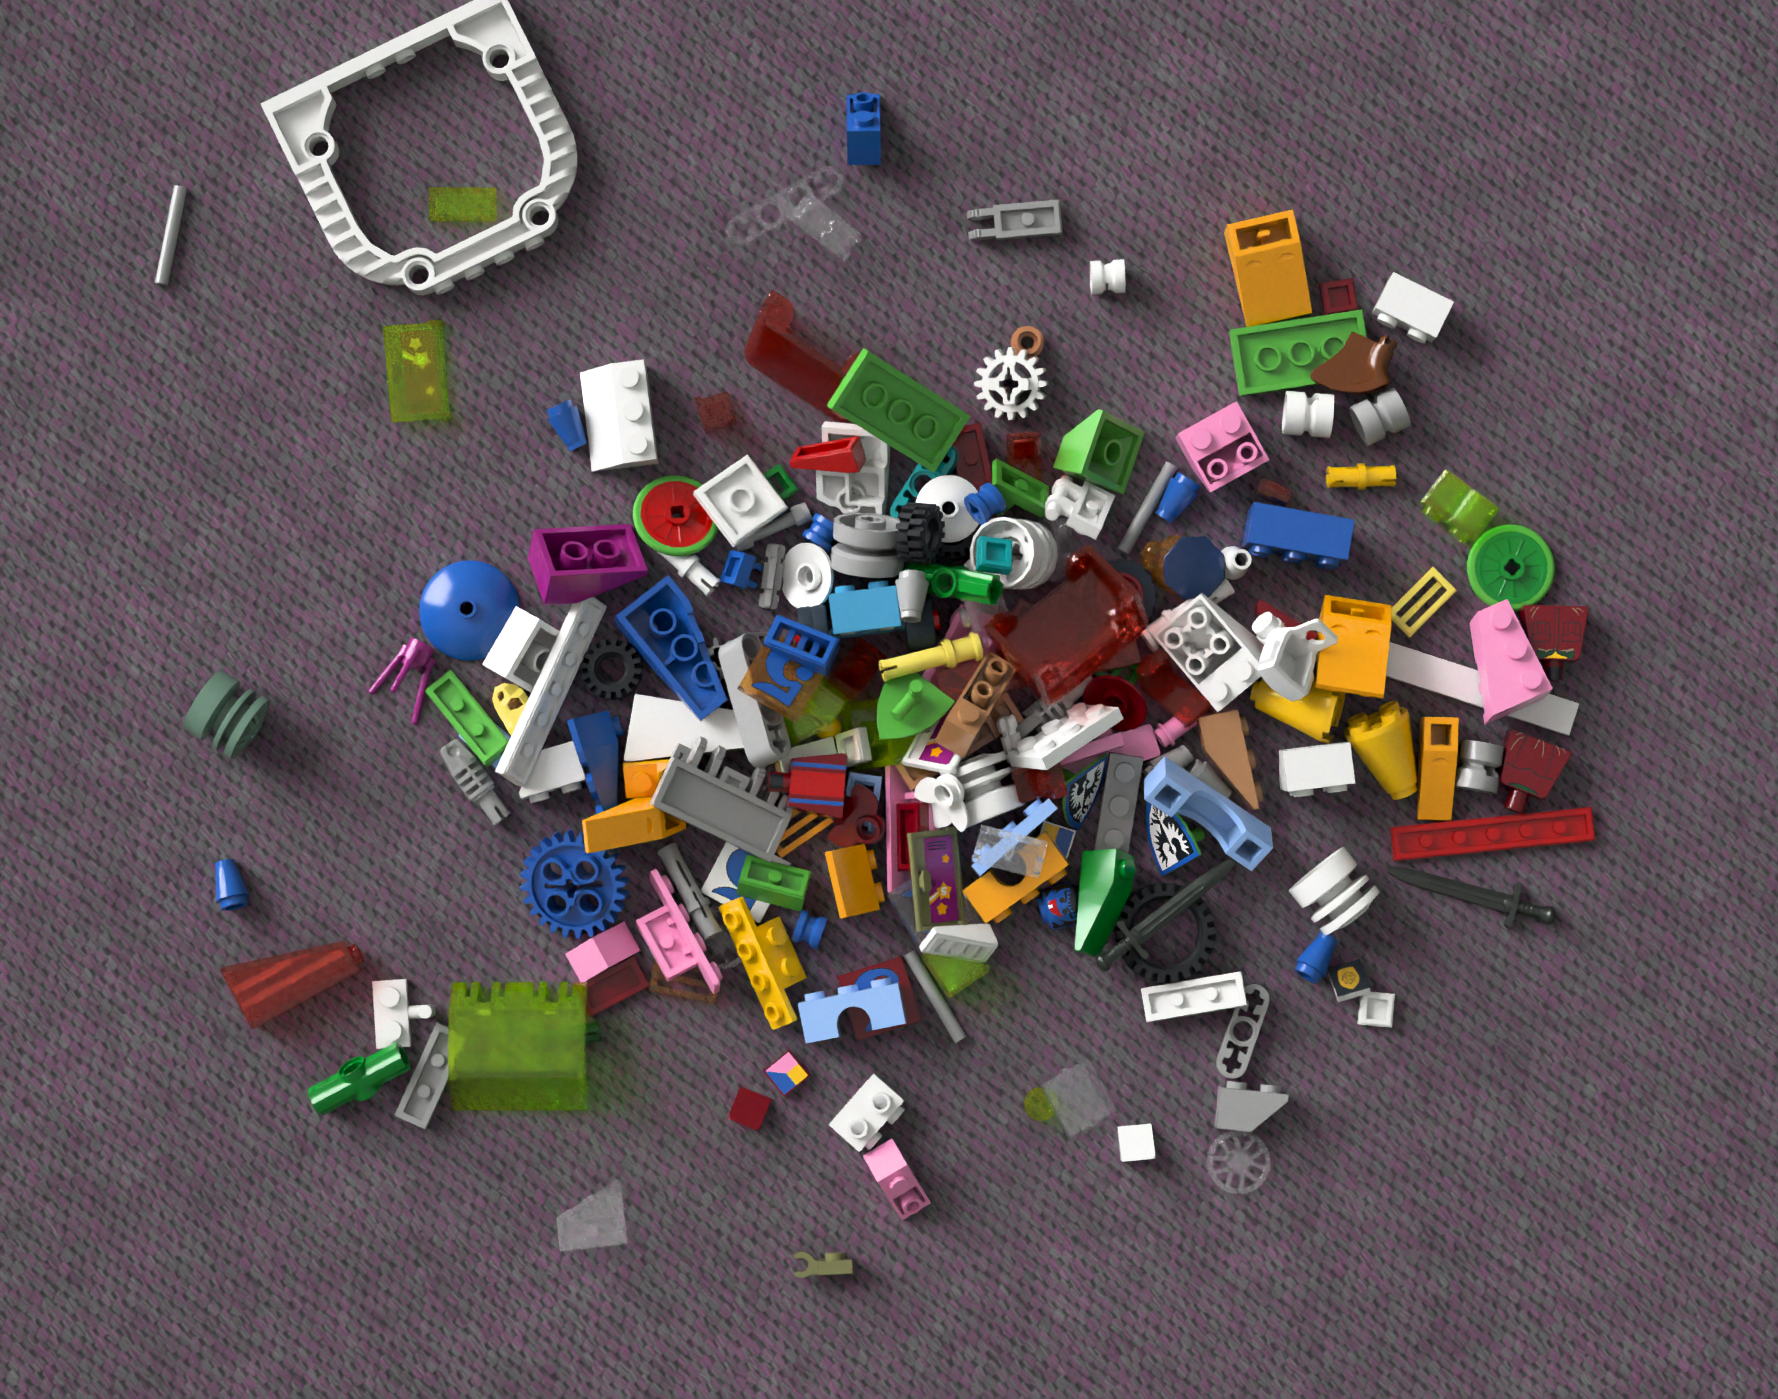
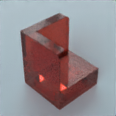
[694,391,737,434]

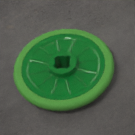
[1467,524,1555,612]

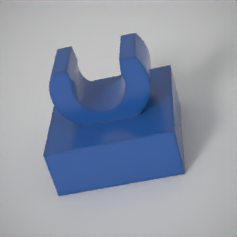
[720,550,763,589]

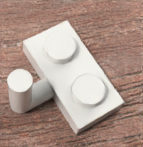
[372,979,436,1049]

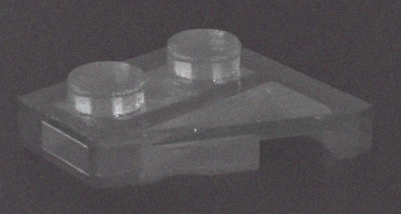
[556,1178,628,1253]

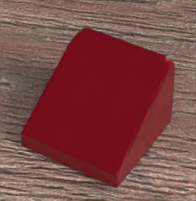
[727,1086,772,1131]

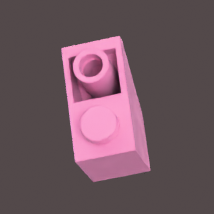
[863,1138,931,1220]

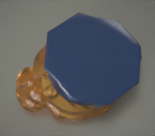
[1140,535,1225,600]

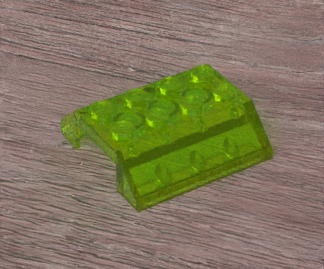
[448,982,589,1110]

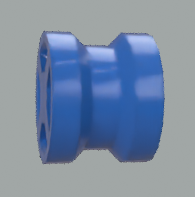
[964,482,1006,525]
[801,513,834,553]
[791,910,828,950]

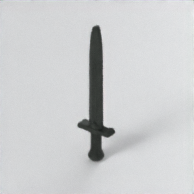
[1095,858,1236,971]
[1388,867,1556,929]

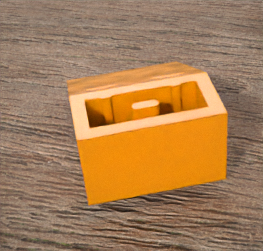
[1224,210,1312,327]
[1315,595,1391,698]

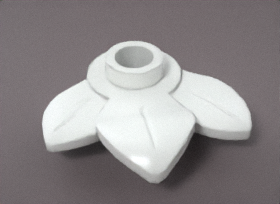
[914,774,969,832]

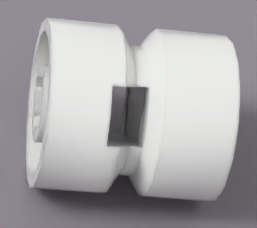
[1282,391,1334,438]

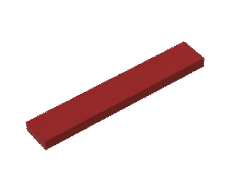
[1390,807,1595,861]

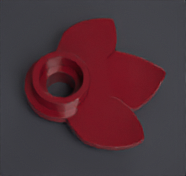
[827,783,886,847]

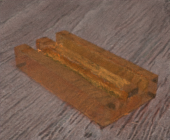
[649,960,722,1003]

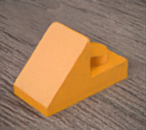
[623,758,670,799]

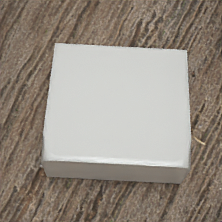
[1118,1124,1156,1162]

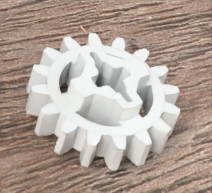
[974,347,1048,420]

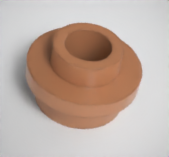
[1011,326,1044,360]

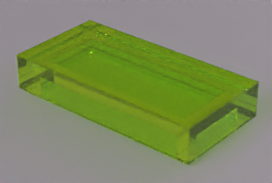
[429,187,497,223]

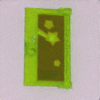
[383,319,452,423]

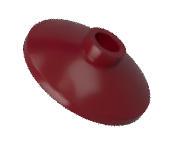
[1083,675,1148,731]

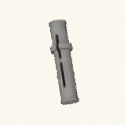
[657,843,723,942]

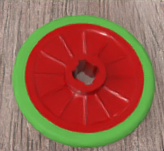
[633,475,719,556]

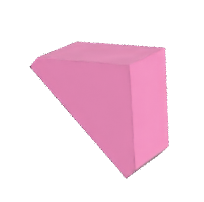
[566,921,641,983]

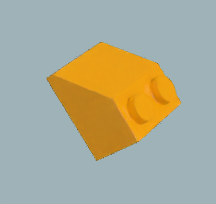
[825,844,885,919]

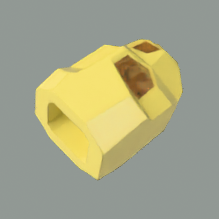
[492,683,529,736]

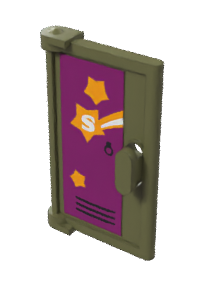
[907,825,968,932]

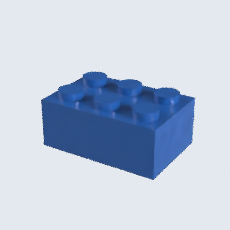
[1242,502,1355,570]

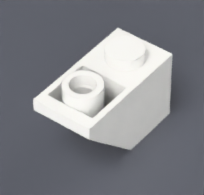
[519,741,587,804]

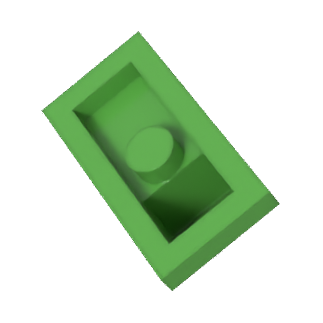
[992,458,1049,518]

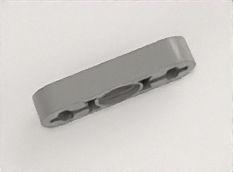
[1216,984,1270,1079]

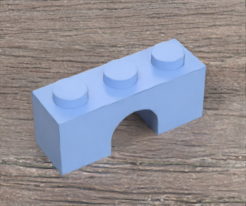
[798,977,907,1043]

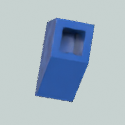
[847,92,881,165]

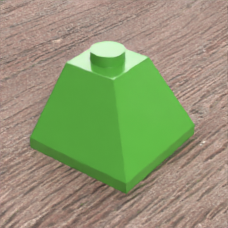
[1053,409,1145,495]

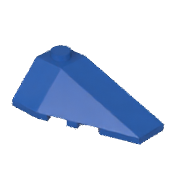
[614,575,727,722]
[567,710,624,852]

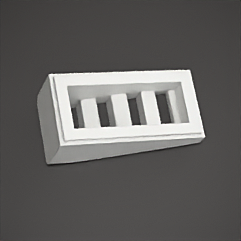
[919,923,998,963]

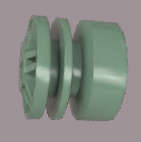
[182,669,271,760]

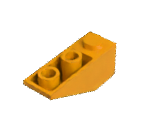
[1417,717,1459,821]
[582,796,686,853]

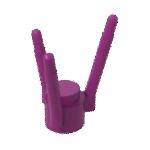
[369,637,436,725]

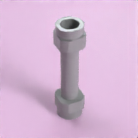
[736,502,812,552]

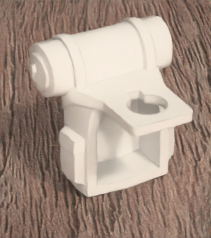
[1252,612,1339,702]

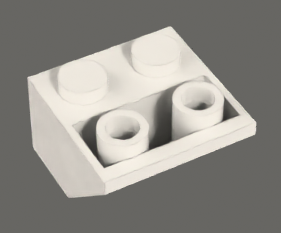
[1279,742,1355,797]

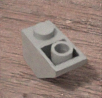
[1214,1081,1289,1132]

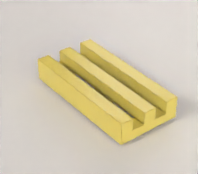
[1391,567,1457,638]

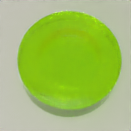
[1024,1087,1058,1121]

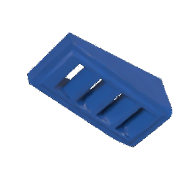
[763,615,840,677]

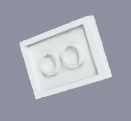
[1006,703,1124,770]

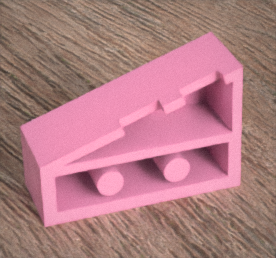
[1470,599,1553,725]

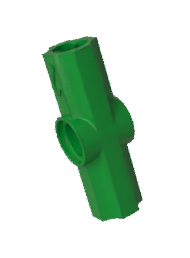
[903,563,1003,605]
[308,1042,411,1116]

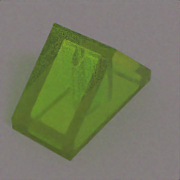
[922,953,990,999]

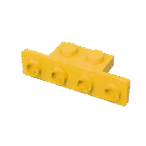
[719,897,807,1030]

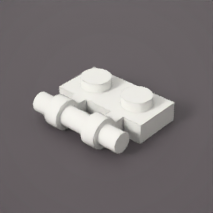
[1045,475,1115,540]

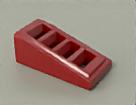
[789,436,866,473]

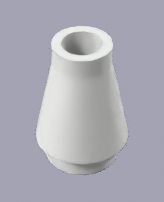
[1221,546,1252,580]

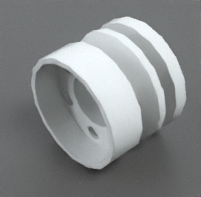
[970,517,1058,590]
[939,751,1025,828]
[1289,846,1380,936]

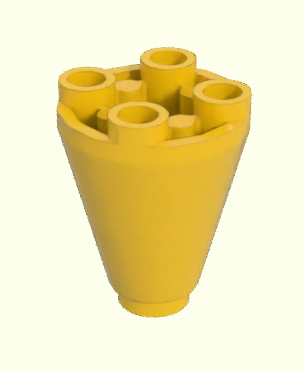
[1344,701,1417,800]

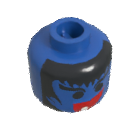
[1037,882,1079,930]

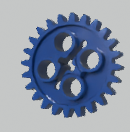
[520,829,629,939]

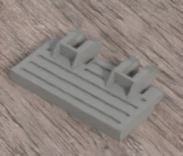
[649,736,793,862]

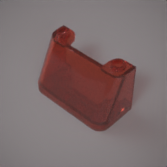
[744,289,860,423]
[984,544,1148,705]

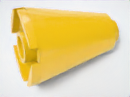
[1250,677,1346,744]

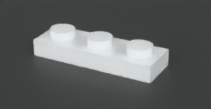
[1141,971,1248,1022]

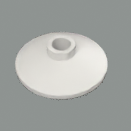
[916,475,979,543]
[782,543,834,608]

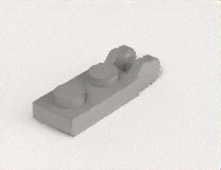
[967,200,1063,241]

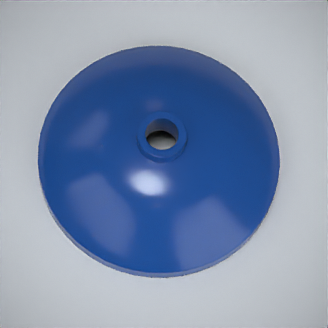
[419,560,520,661]

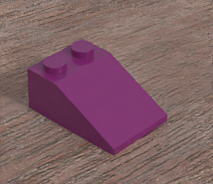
[528,524,648,605]

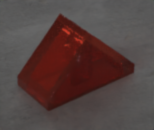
[1005,431,1042,482]

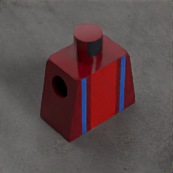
[768,753,847,820]

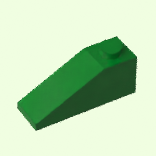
[1075,849,1135,958]

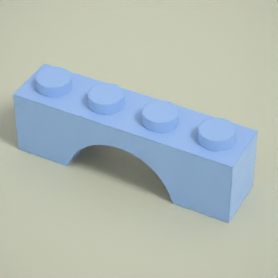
[1144,756,1273,871]

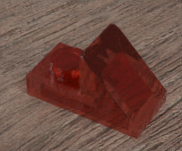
[827,637,887,702]
[1013,762,1068,803]

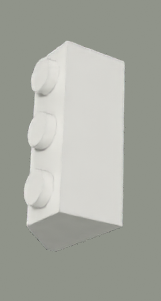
[580,359,659,472]

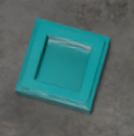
[976,536,1012,576]

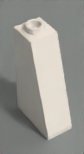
[624,694,744,762]

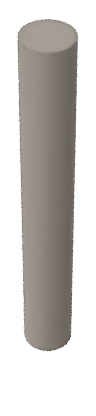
[155,185,187,286]
[1117,461,1177,555]
[903,949,967,1043]

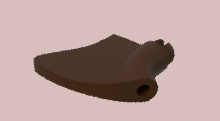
[1310,331,1397,394]

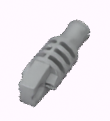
[1016,668,1093,739]
[439,739,511,826]

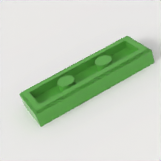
[425,669,509,768]

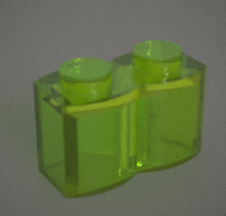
[1419,469,1499,544]

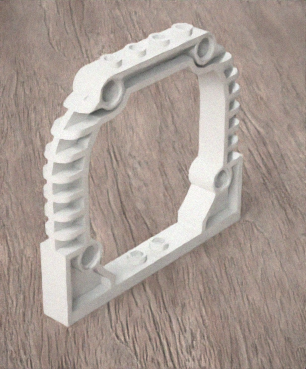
[261,0,578,296]

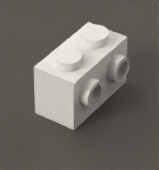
[1372,272,1454,343]
[829,1073,905,1152]

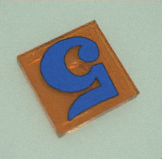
[737,636,823,723]

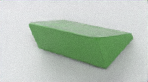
[737,855,812,911]

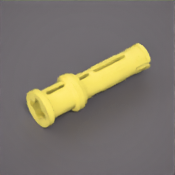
[879,631,983,682]

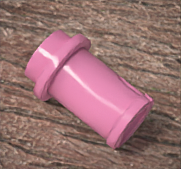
[1153,707,1198,748]

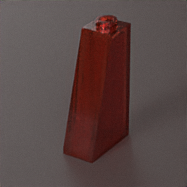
[220,941,365,1029]

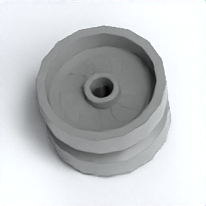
[831,513,905,578]

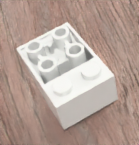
[1153,593,1264,712]

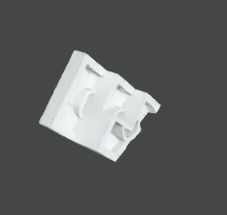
[816,421,890,515]

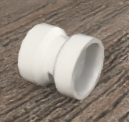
[1090,259,1126,295]

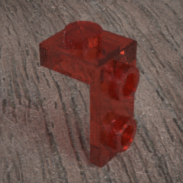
[1136,647,1210,727]

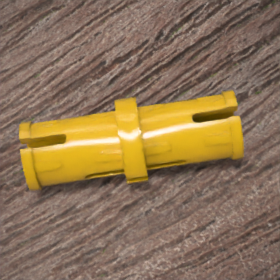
[1326,463,1396,490]

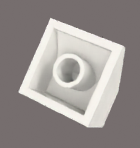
[482,607,560,693]

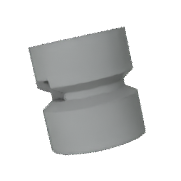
[1349,387,1411,446]
[1455,740,1505,794]

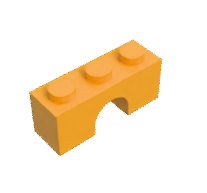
[962,830,1070,924]

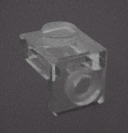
[958,594,1010,634]

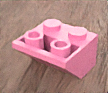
[1175,401,1269,493]

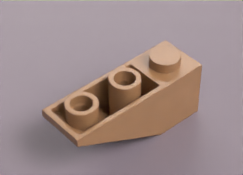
[934,650,1018,758]
[1196,709,1263,811]

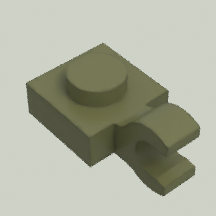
[794,1251,853,1278]

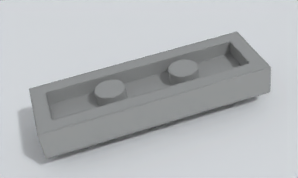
[1093,752,1144,853]
[394,1022,469,1129]

